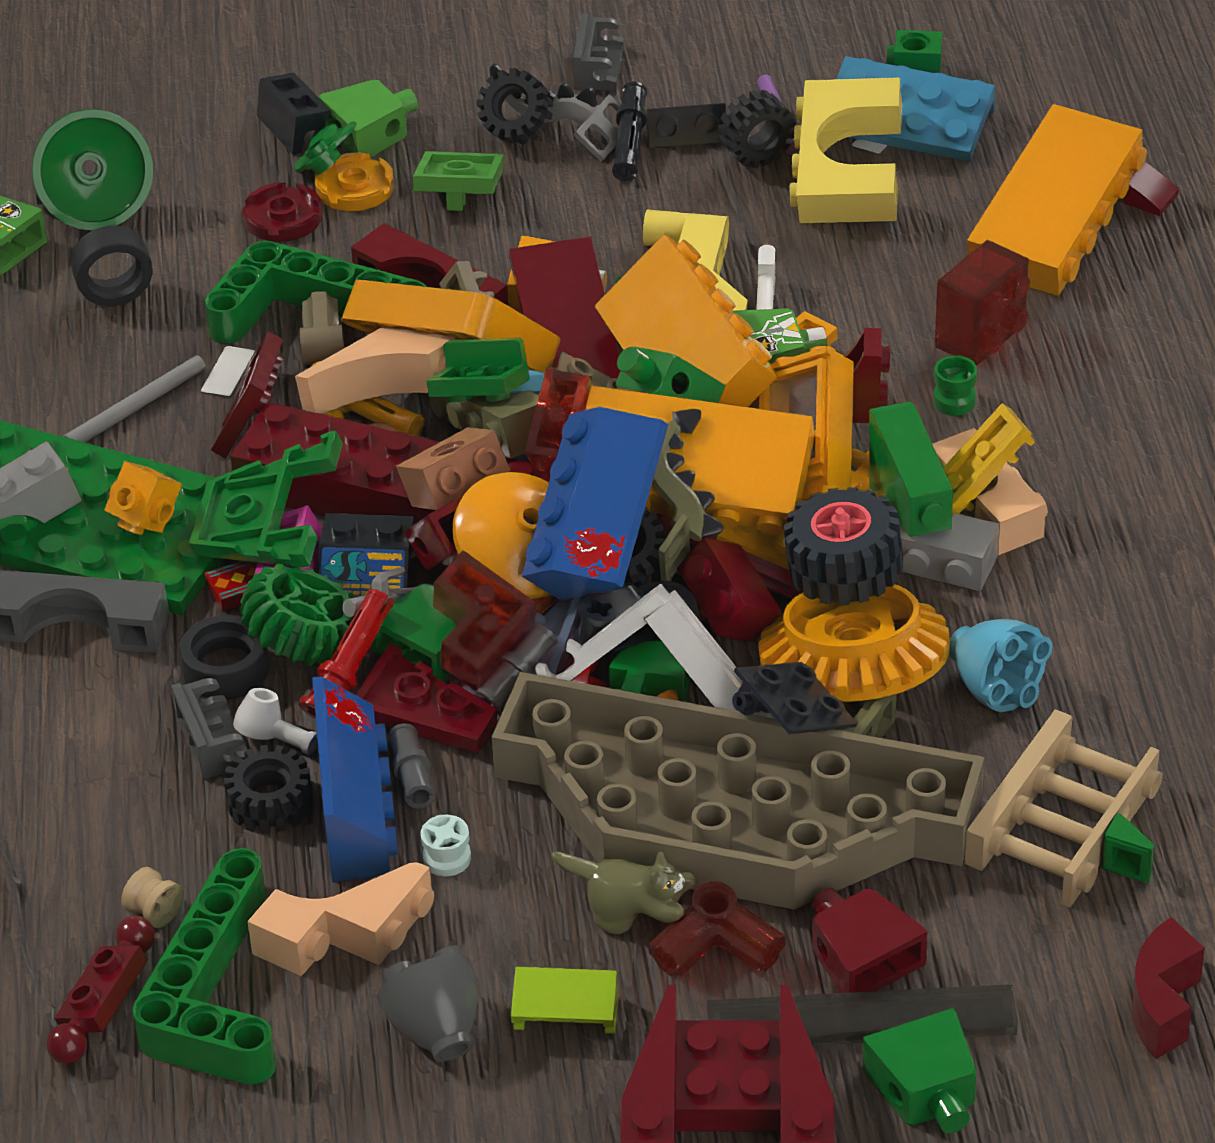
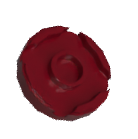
[242,182,322,242]

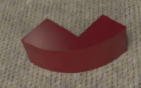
[1132,917,1205,1059]

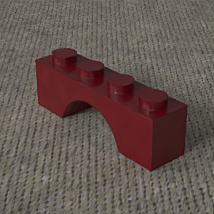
[351,223,509,306]

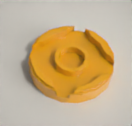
[315,152,394,212]

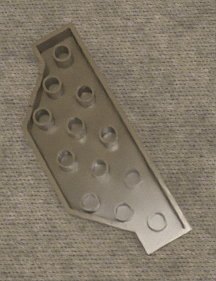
[492,672,984,910]

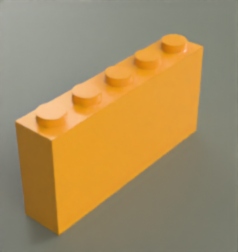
[967,104,1147,296]
[595,233,778,407]
[585,386,815,535]

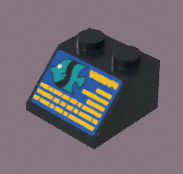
[318,513,418,599]

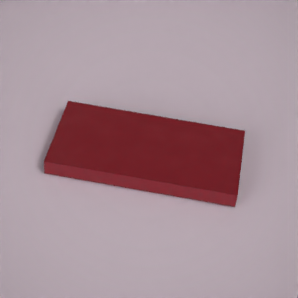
[509,236,621,379]

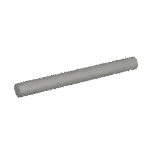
[63,355,206,442]

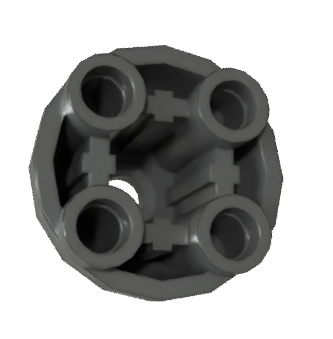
[377,945,479,1062]

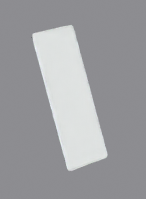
[201,346,255,396]

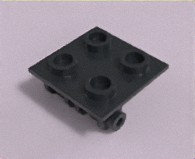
[732,662,858,735]

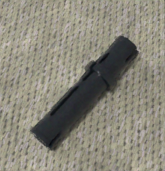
[612,81,647,181]

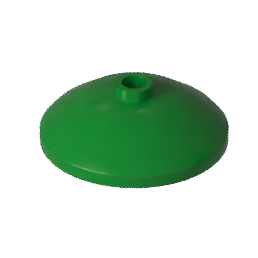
[32,109,153,230]

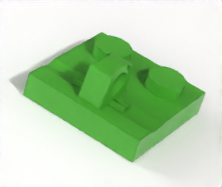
[413,151,504,211]

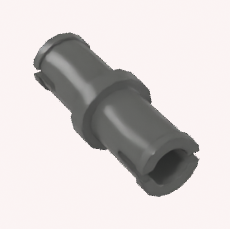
[476,622,558,712]
[388,723,435,809]

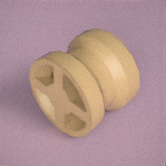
[121,867,184,928]

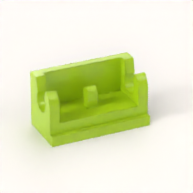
[511,967,619,1034]

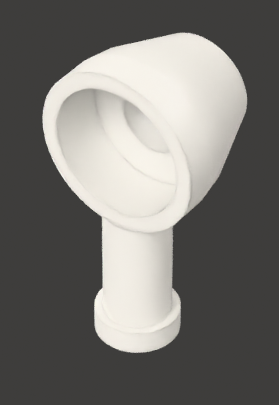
[233,688,318,755]

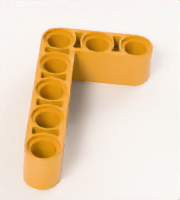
[341,280,561,375]

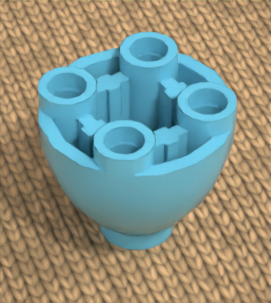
[949,619,1053,713]

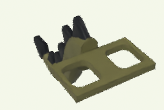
[652,409,723,581]

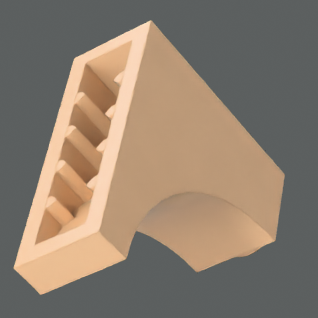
[295,326,458,414]

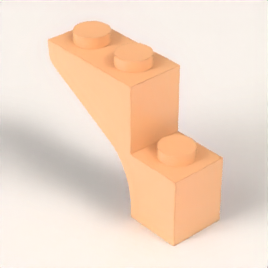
[247,862,434,977]

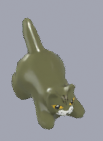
[551,851,697,934]

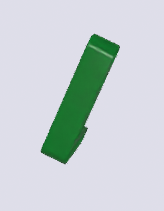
[205,241,427,344]
[132,848,277,1085]

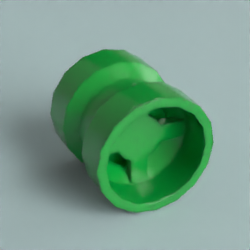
[933,356,977,416]

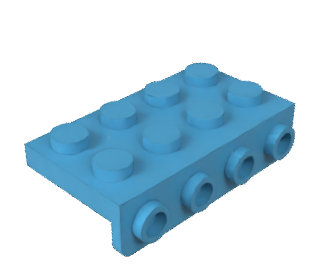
[836,56,996,162]

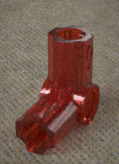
[649,881,786,977]

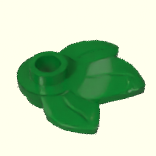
[294,121,357,175]

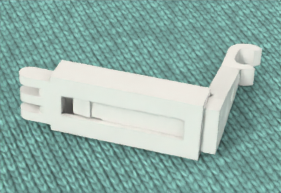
[536,584,774,718]

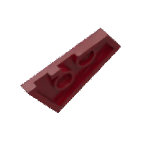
[210,331,284,458]
[355,643,498,753]

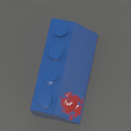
[522,407,669,601]
[312,676,398,882]

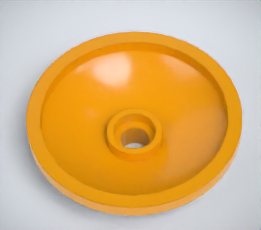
[453,472,551,599]

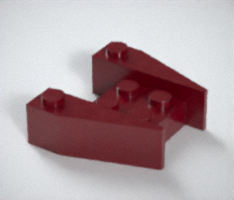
[620,985,834,1143]

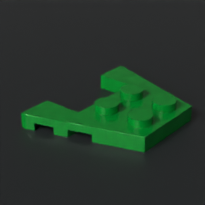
[189,431,343,567]

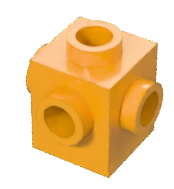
[104,461,182,535]

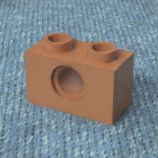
[396,427,510,510]

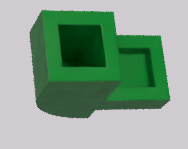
[609,641,692,702]

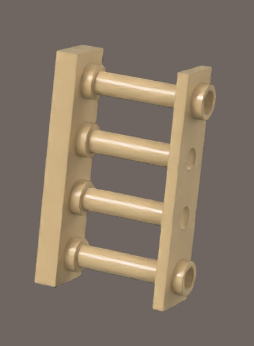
[965,709,1163,908]

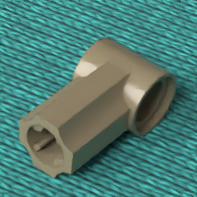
[300,291,344,365]

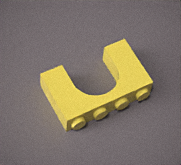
[790,78,903,223]

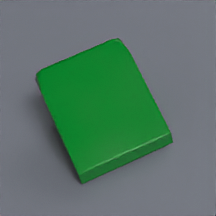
[1102,813,1154,883]

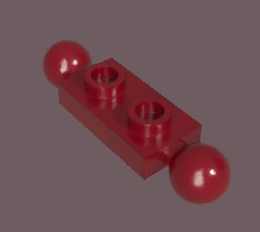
[46,916,155,1064]

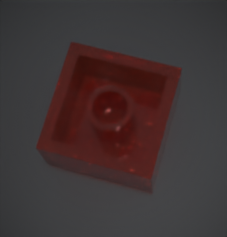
[935,239,1030,366]

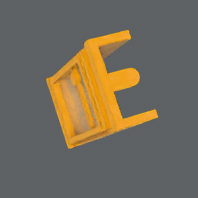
[759,346,854,501]

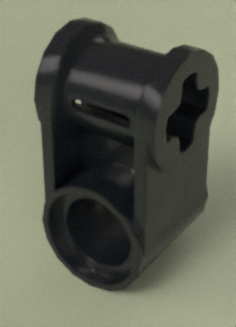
[572,585,658,657]

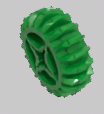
[239,563,355,667]

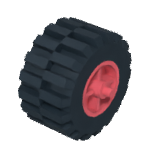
[784,487,904,605]

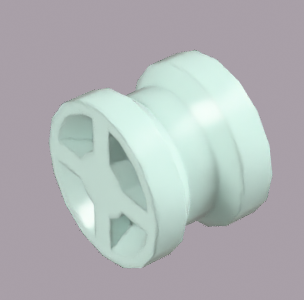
[420,814,471,877]

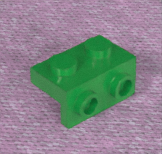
[426,338,530,403]

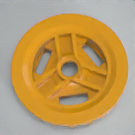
[758,584,950,702]

